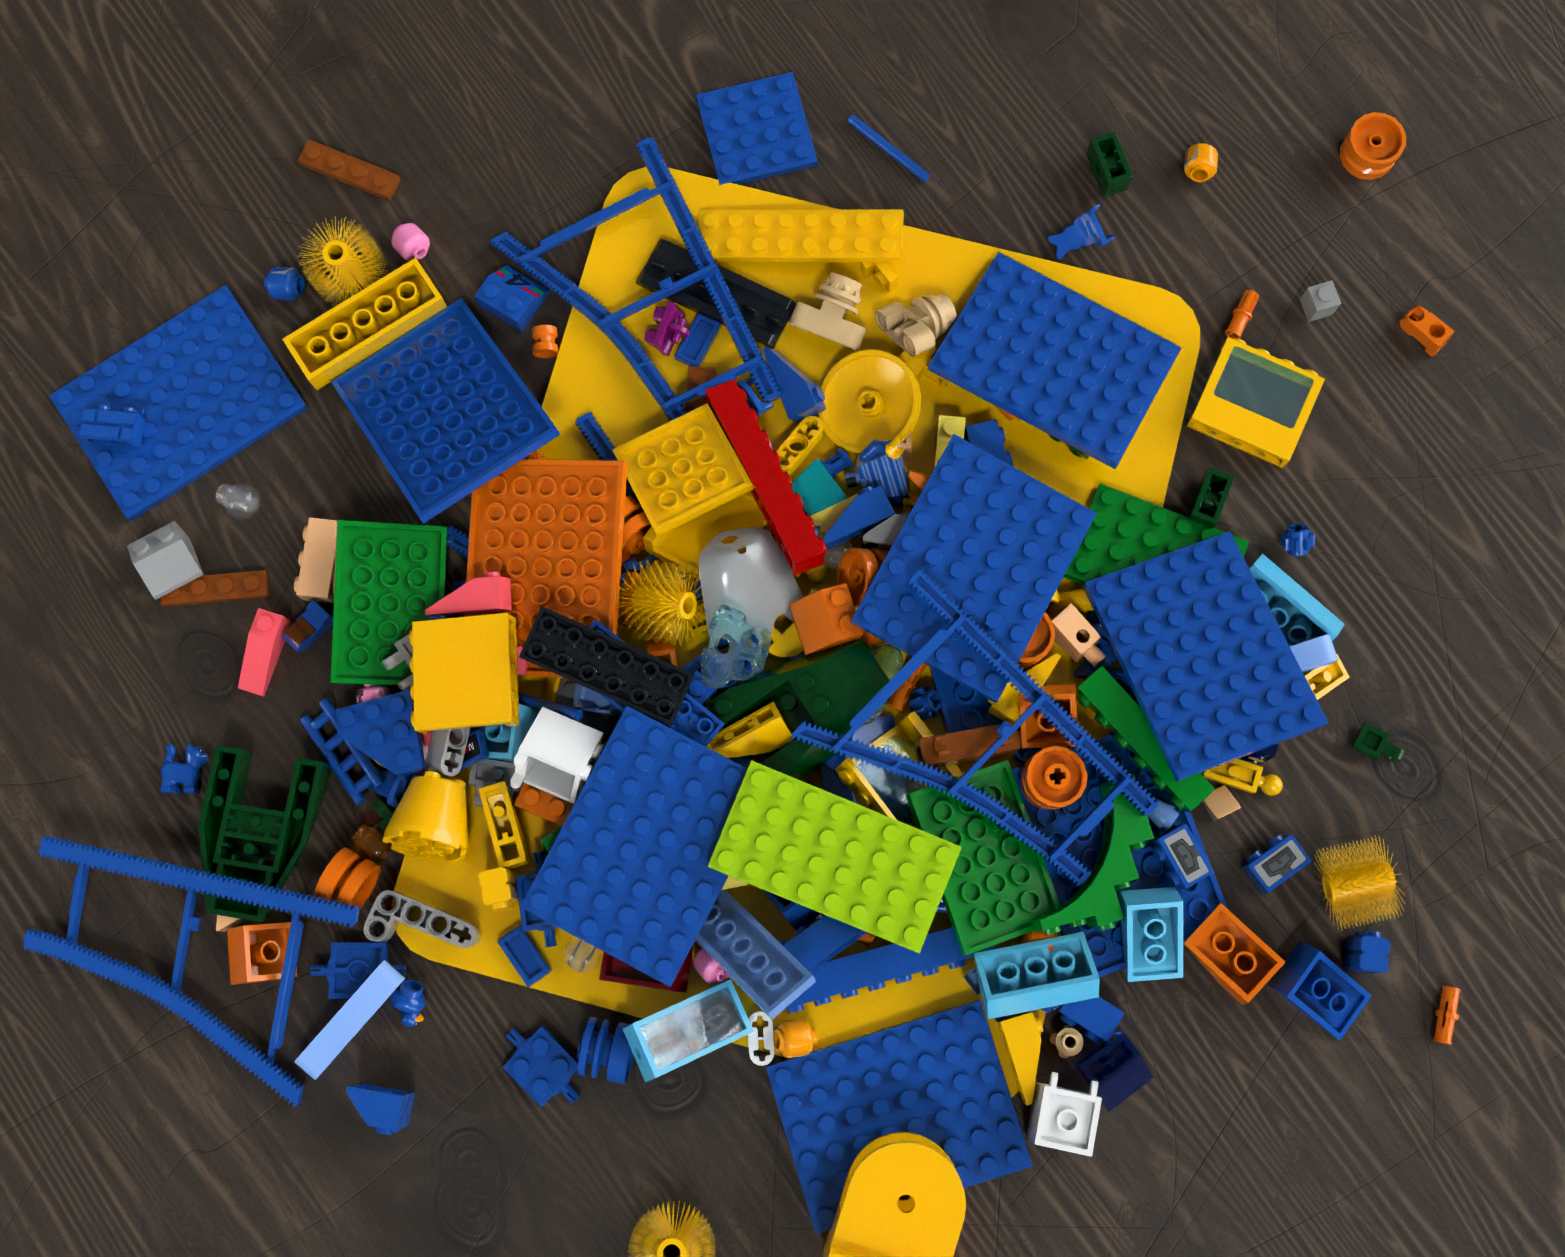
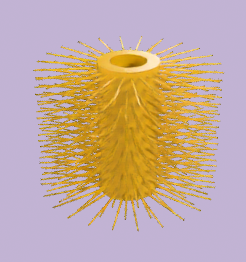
[298,216,389,306]
[616,560,706,646]
[1314,836,1405,931]
[628,1201,716,1257]

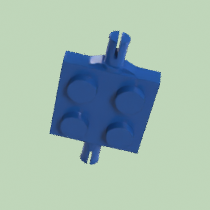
[515,852,559,948]
[310,942,407,999]
[503,1025,580,1107]

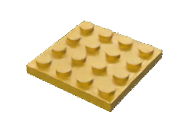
[612,403,754,537]

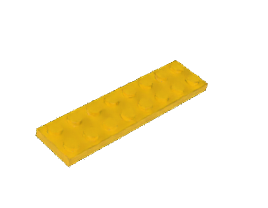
[698,209,904,262]

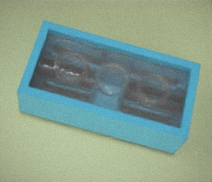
[623,979,754,1082]

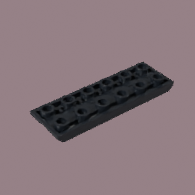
[636,239,796,349]
[519,606,695,726]

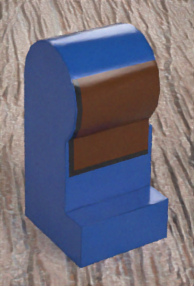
[282,600,333,653]

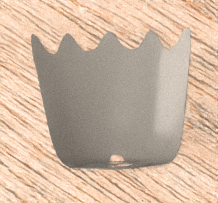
[699,527,804,648]

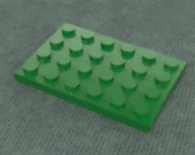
[1063,483,1249,585]
[330,520,447,685]
[906,760,1061,956]

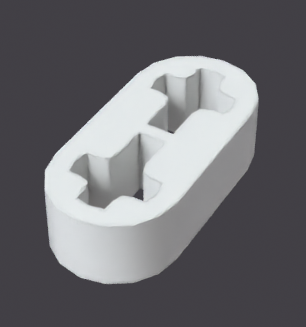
[748,1011,774,1066]

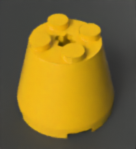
[382,771,468,862]

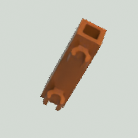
[914,722,1022,769]

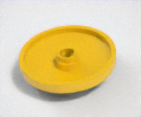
[819,350,921,455]

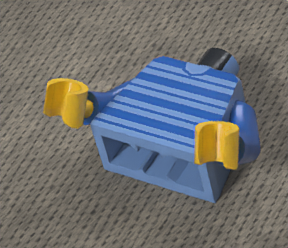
[845,437,919,513]

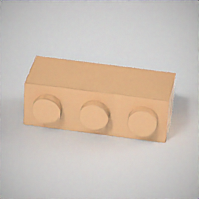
[294,517,337,603]

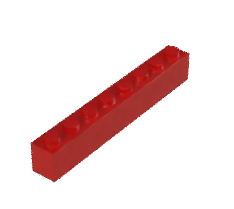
[705,379,827,576]

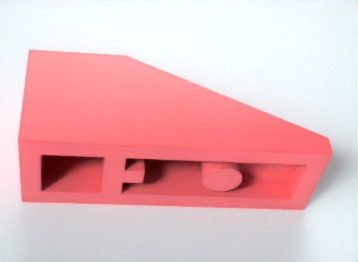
[425,572,512,616]
[238,608,292,697]

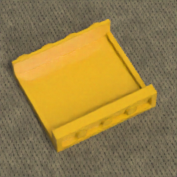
[643,492,771,580]
[409,613,519,734]

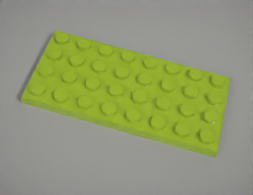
[708,760,962,954]

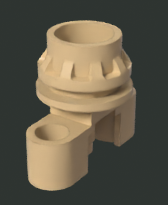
[789,272,867,351]
[875,293,957,357]

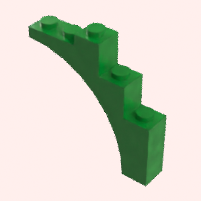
[1031,774,1154,936]

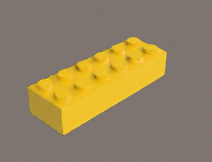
[282,257,447,390]

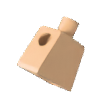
[1052,604,1106,667]

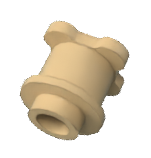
[1050,1025,1083,1058]

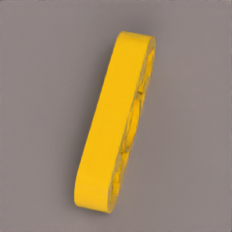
[776,416,824,476]

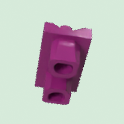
[644,302,690,356]

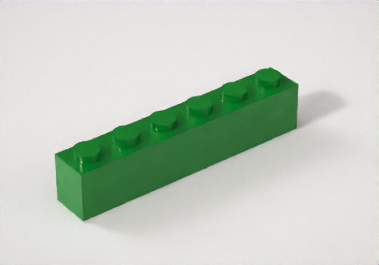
[1076,666,1215,812]

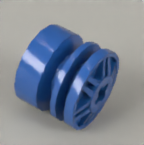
[577,1016,634,1085]

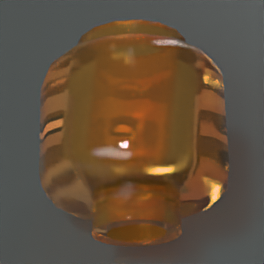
[350,823,391,862]

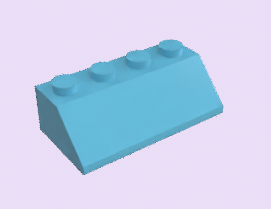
[1249,553,1345,647]
[974,932,1100,1019]

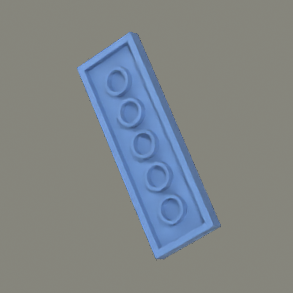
[695,890,816,1020]

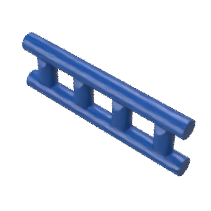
[300,698,385,806]

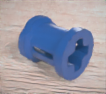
[820,447,853,479]

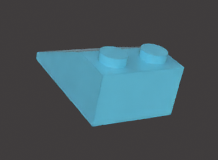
[450,704,539,763]
[1119,887,1183,982]

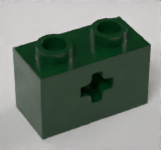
[1086,132,1133,197]
[1187,467,1235,528]

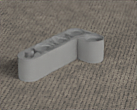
[426,727,470,776]
[363,890,481,948]

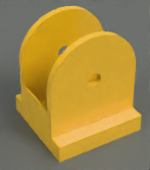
[823,1132,966,1257]

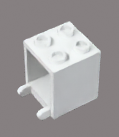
[510,707,605,804]
[1026,1072,1102,1157]

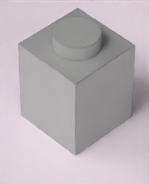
[1299,281,1341,322]

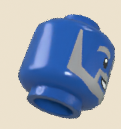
[264,266,305,301]

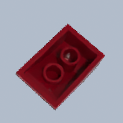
[599,944,694,993]

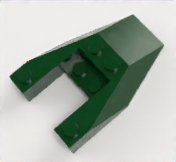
[706,639,890,780]
[198,745,331,922]

